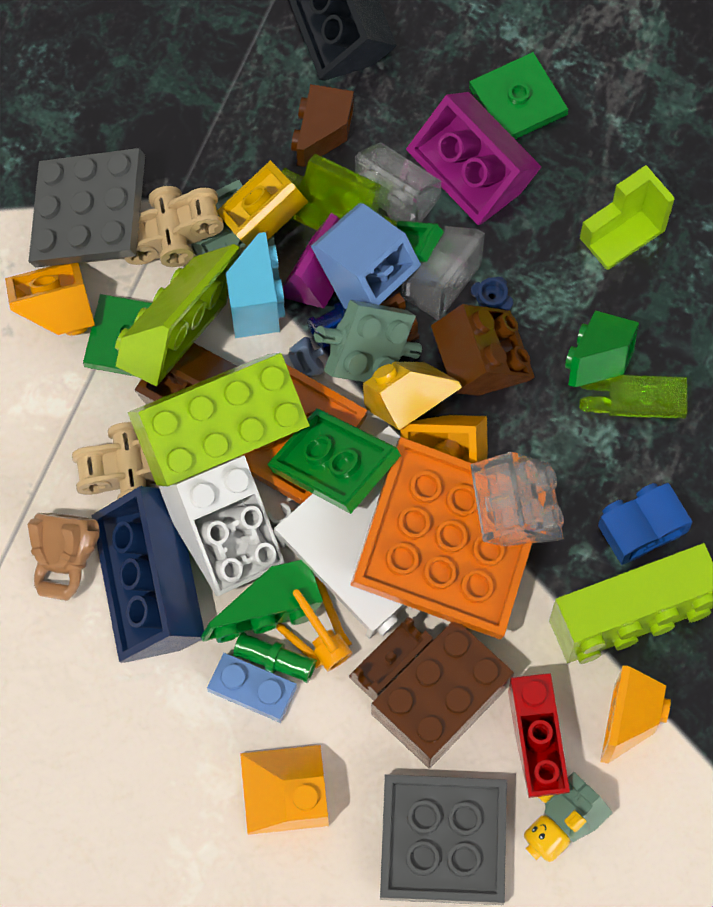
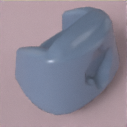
[289,337,325,377]

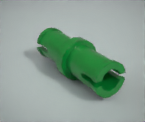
[233,632,317,683]

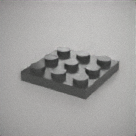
[28,148,145,268]
[380,774,507,905]

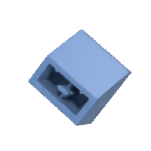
[311,203,421,309]

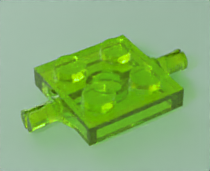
[282,154,398,230]

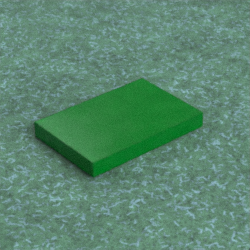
[267,408,401,514]

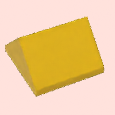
[217,160,309,246]

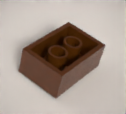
[371,622,514,769]

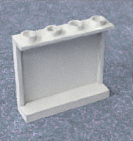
[274,426,413,639]

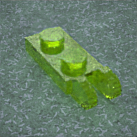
[580,375,687,418]

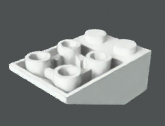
[159,455,285,596]

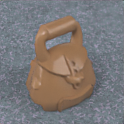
[27,513,99,601]

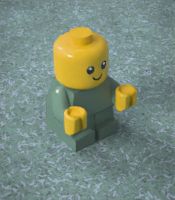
[524,772,613,862]

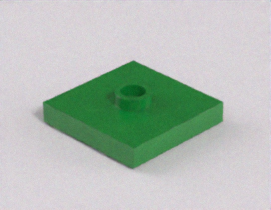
[469,52,568,139]
[83,294,152,377]

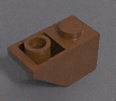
[291,84,354,167]

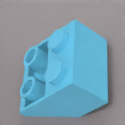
[226,232,286,338]

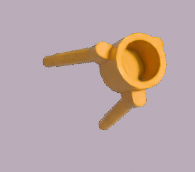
[276,576,353,672]

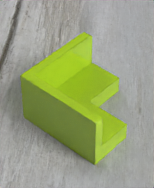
[580,165,674,270]

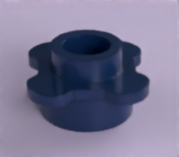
[471,277,513,310]

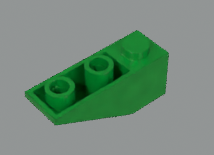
[201,560,323,643]

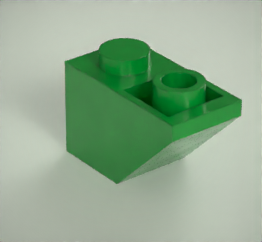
[565,310,639,387]

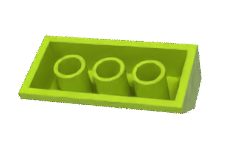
[115,244,240,386]

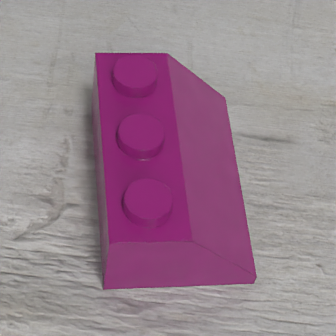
[406,92,542,225]

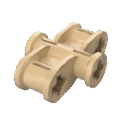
[124,186,224,267]
[72,422,155,499]

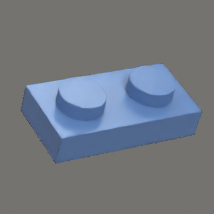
[207,653,297,723]

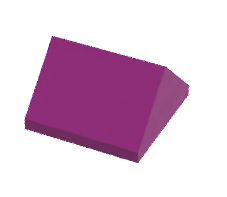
[282,213,340,308]

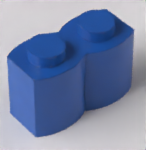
[598,483,693,565]

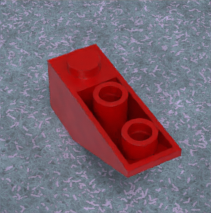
[508,673,570,798]

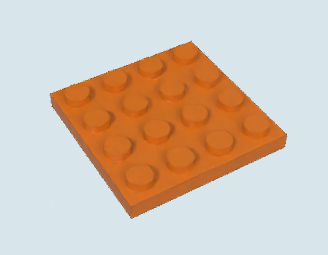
[350,437,548,640]

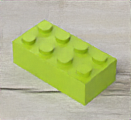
[127,353,310,487]
[549,543,713,664]

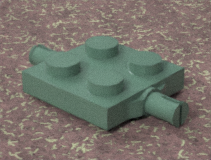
[314,300,422,382]

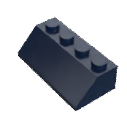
[91,486,204,663]

